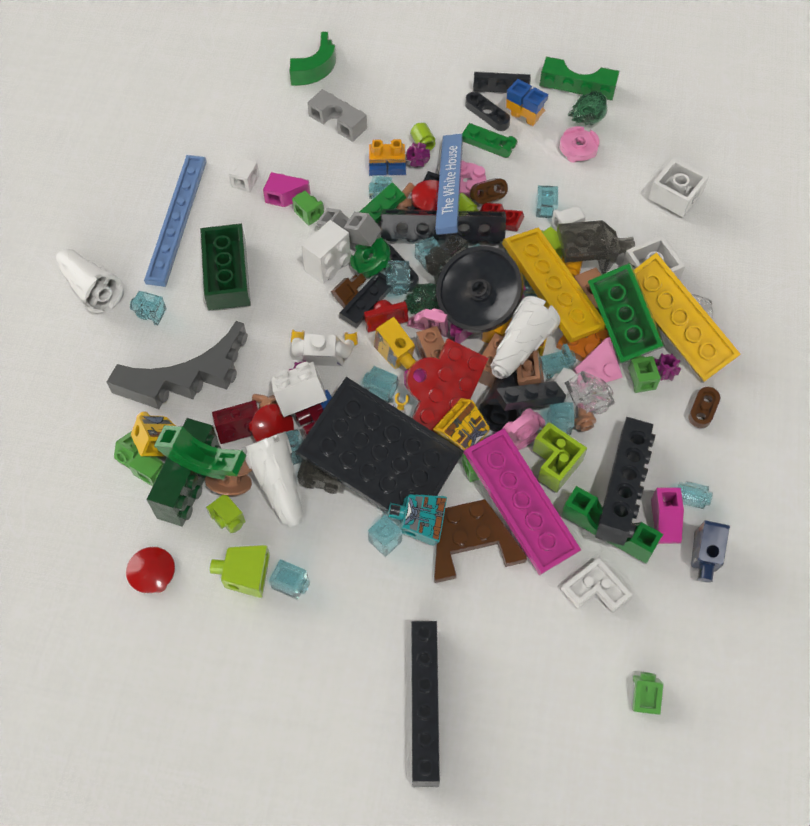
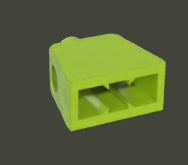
[210,545,270,598]

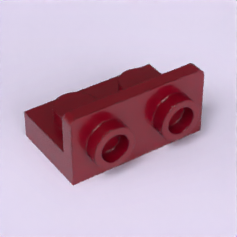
[212,400,258,444]

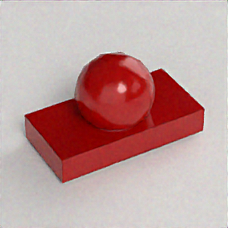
[364,300,409,333]

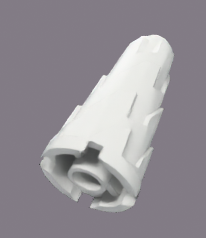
[56,249,123,313]
[490,296,560,379]
[240,431,304,527]

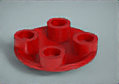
[411,180,439,210]
[249,404,294,442]
[126,547,175,593]

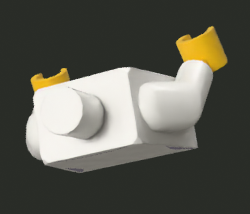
[291,330,358,367]

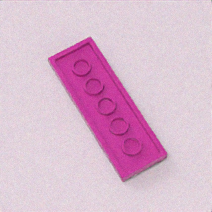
[463,428,581,576]

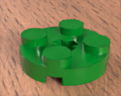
[350,237,391,278]

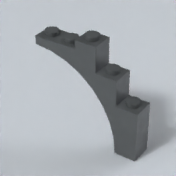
[106,321,248,409]

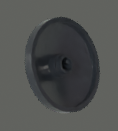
[436,246,524,333]

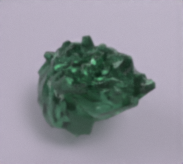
[568,91,608,126]
[404,283,440,314]

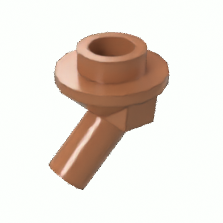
[396,183,415,210]
[252,394,278,409]
[573,403,597,432]

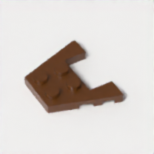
[434,499,527,583]

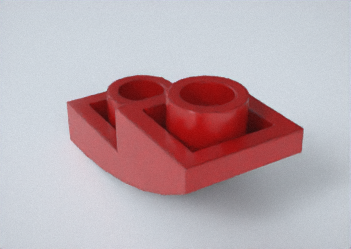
[480,203,524,231]

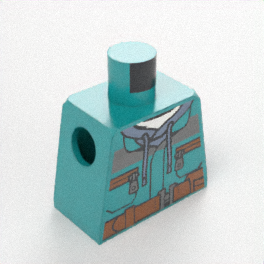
[387,494,447,546]

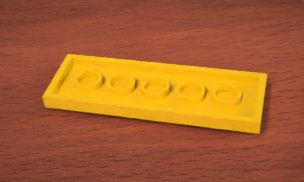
[502,227,606,343]
[634,252,741,382]

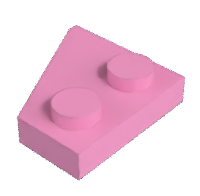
[407,309,449,337]
[573,337,623,391]

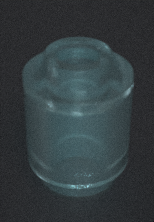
[677,481,713,509]

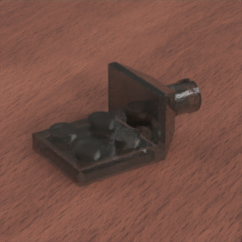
[557,220,635,274]

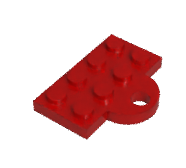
[406,339,489,436]

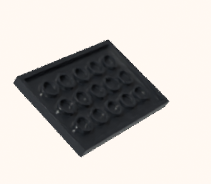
[295,376,464,512]

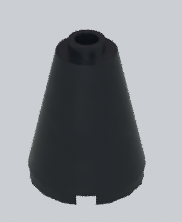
[478,372,523,432]

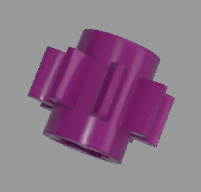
[406,142,430,167]
[655,353,681,381]

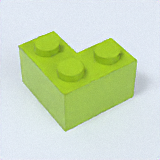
[532,422,587,493]

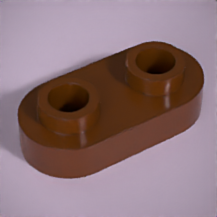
[470,178,508,204]
[688,387,721,428]

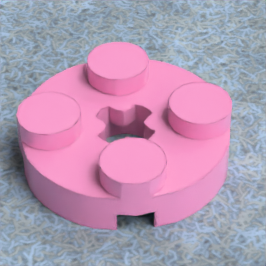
[560,126,600,163]
[460,161,486,198]
[502,408,545,450]

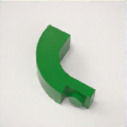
[289,32,336,86]
[154,425,247,480]

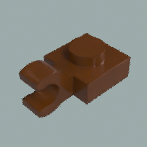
[331,273,366,308]

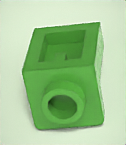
[114,432,139,469]
[632,672,664,715]

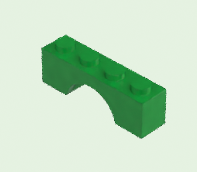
[539,56,620,101]
[561,486,663,564]

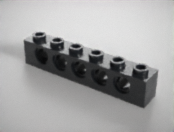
[381,209,506,244]
[595,417,656,546]
[411,621,440,787]

